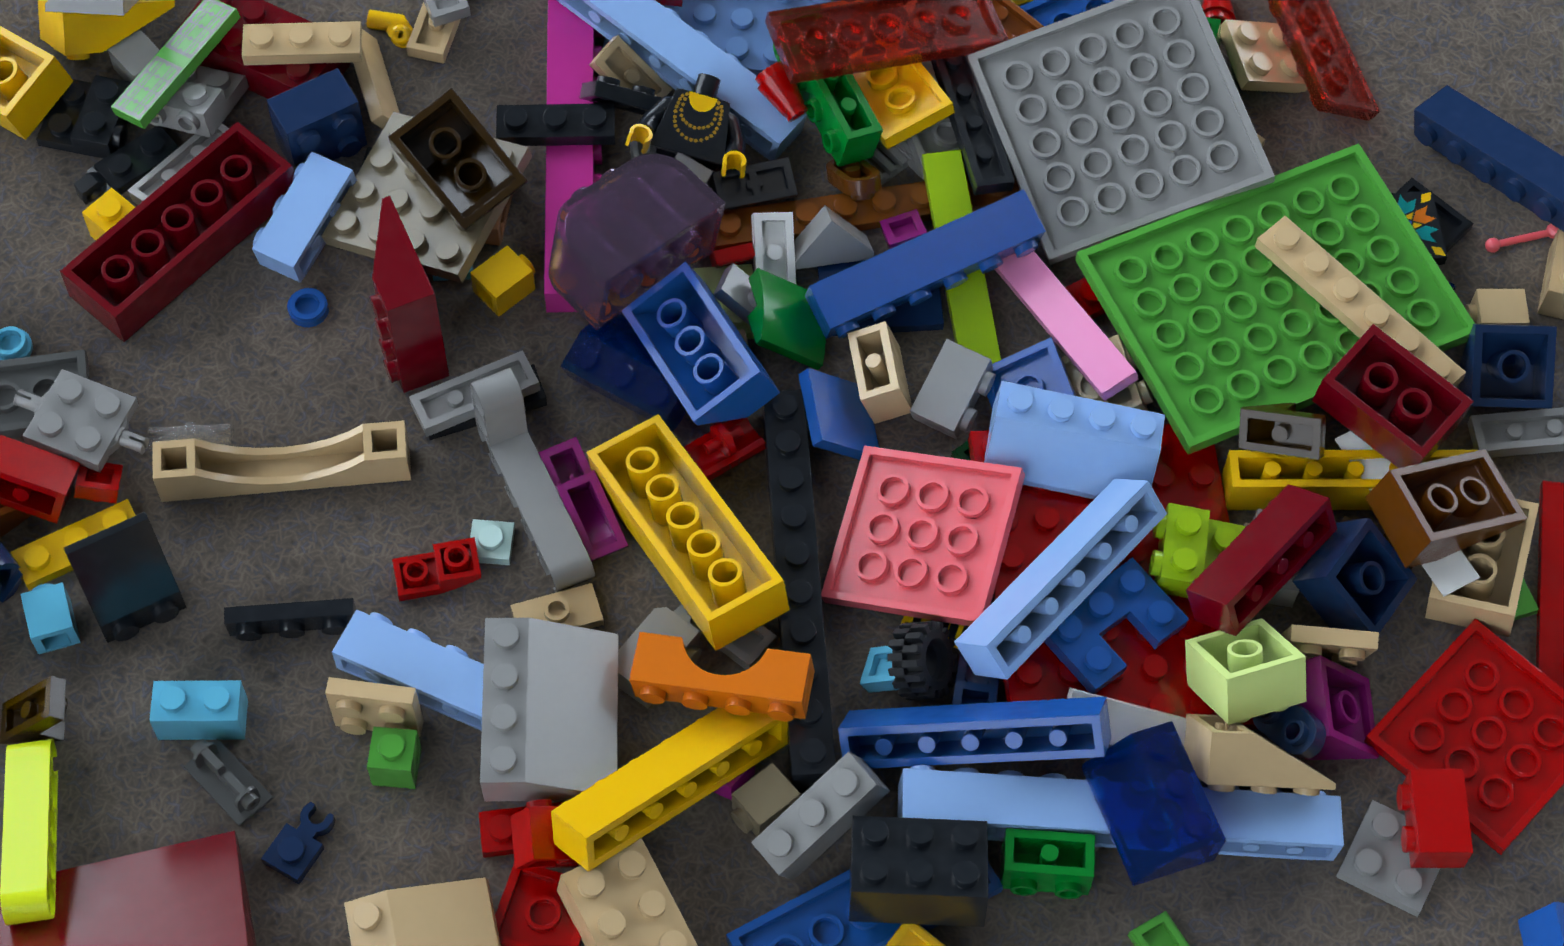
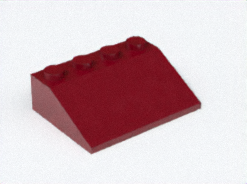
[369,196,449,393]

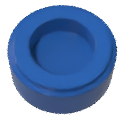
[287,288,329,327]

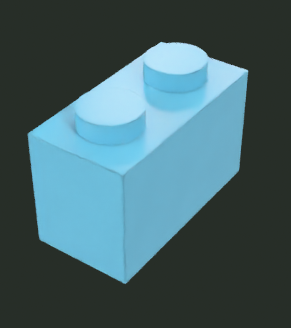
[150,680,248,740]

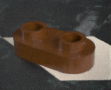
[826,160,882,200]

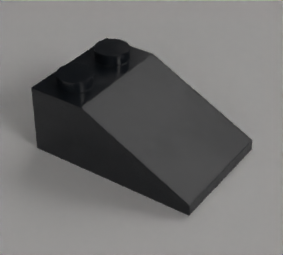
[63,512,187,643]

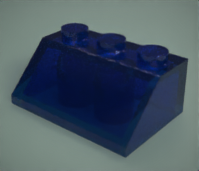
[560,310,686,432]
[1081,721,1226,886]

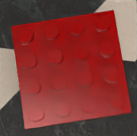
[1364,618,1564,855]

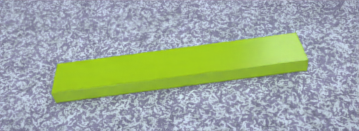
[921,149,1001,364]

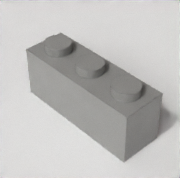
[751,752,890,880]

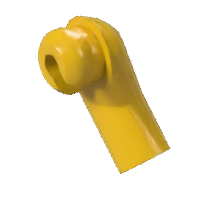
[367,9,413,48]

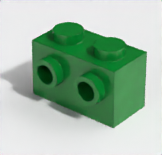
[1000,828,1095,899]

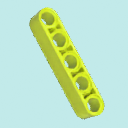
[0,739,58,926]

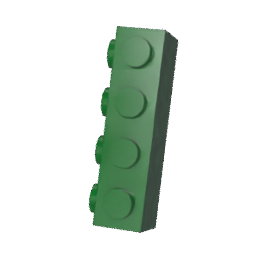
[773,9,883,167]

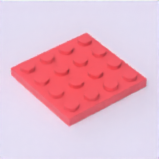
[821,446,1025,626]

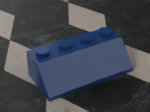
[622,261,780,425]

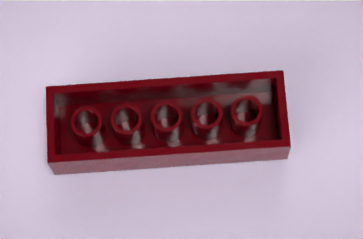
[60,121,294,342]

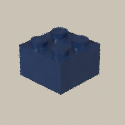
[266,68,367,172]
[1292,518,1418,633]

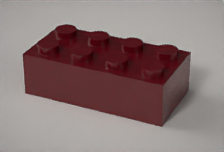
[175,0,351,99]

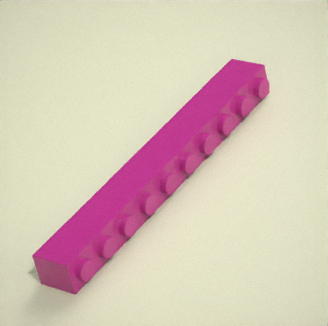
[544,0,602,313]

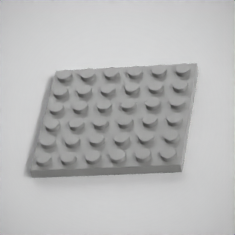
[967,0,1275,265]

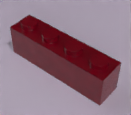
[1186,484,1337,636]

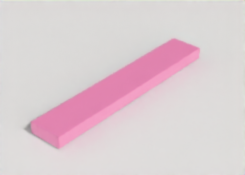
[995,251,1139,401]

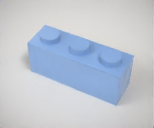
[252,151,357,283]

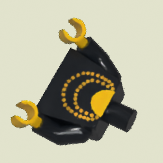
[625,73,747,179]

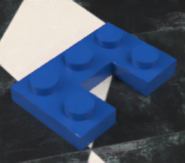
[1044,557,1189,694]

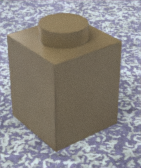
[731,762,801,837]

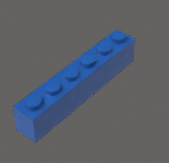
[805,189,1046,339]
[838,696,1111,768]

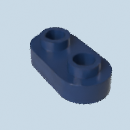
[1253,704,1326,759]

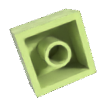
[1185,618,1307,725]

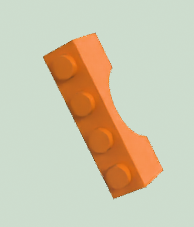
[629,632,815,722]

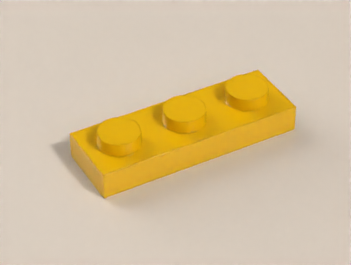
[11,499,136,590]

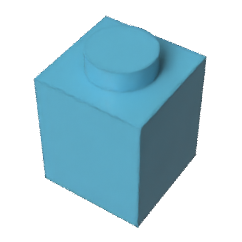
[20,582,81,654]

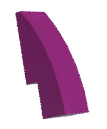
[538,437,628,562]

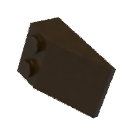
[388,88,528,231]

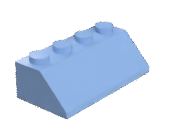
[984,381,1165,499]

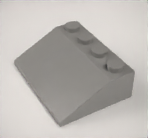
[480,618,619,802]

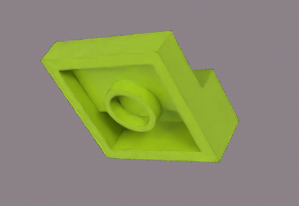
[1149,503,1246,598]

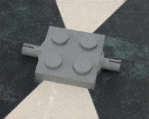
[13,369,149,472]

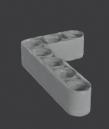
[470,368,595,592]

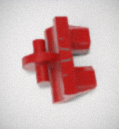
[684,418,766,481]

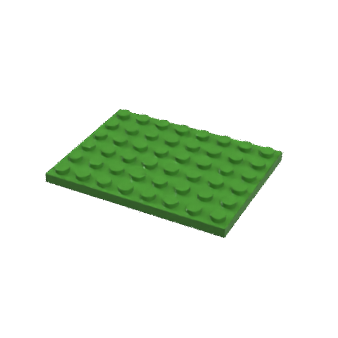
[1075,143,1475,455]

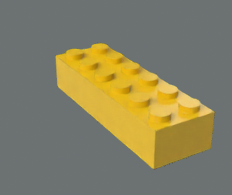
[586,414,790,651]

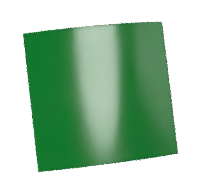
[747,268,826,370]

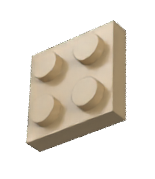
[1221,19,1312,93]
[1281,624,1379,666]
[325,677,424,737]

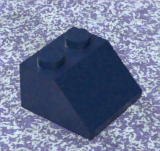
[1458,324,1557,409]

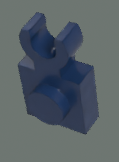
[261,802,335,884]

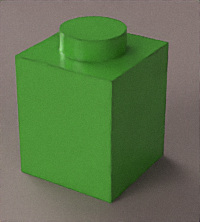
[367,726,422,789]

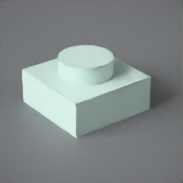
[470,519,515,565]

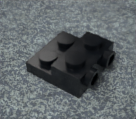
[36,75,132,159]

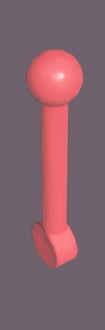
[1485,224,1558,253]

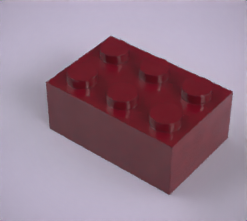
[1312,324,1474,468]

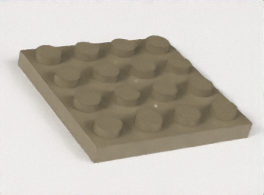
[322,111,532,283]

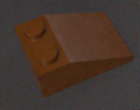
[1365,449,1527,568]

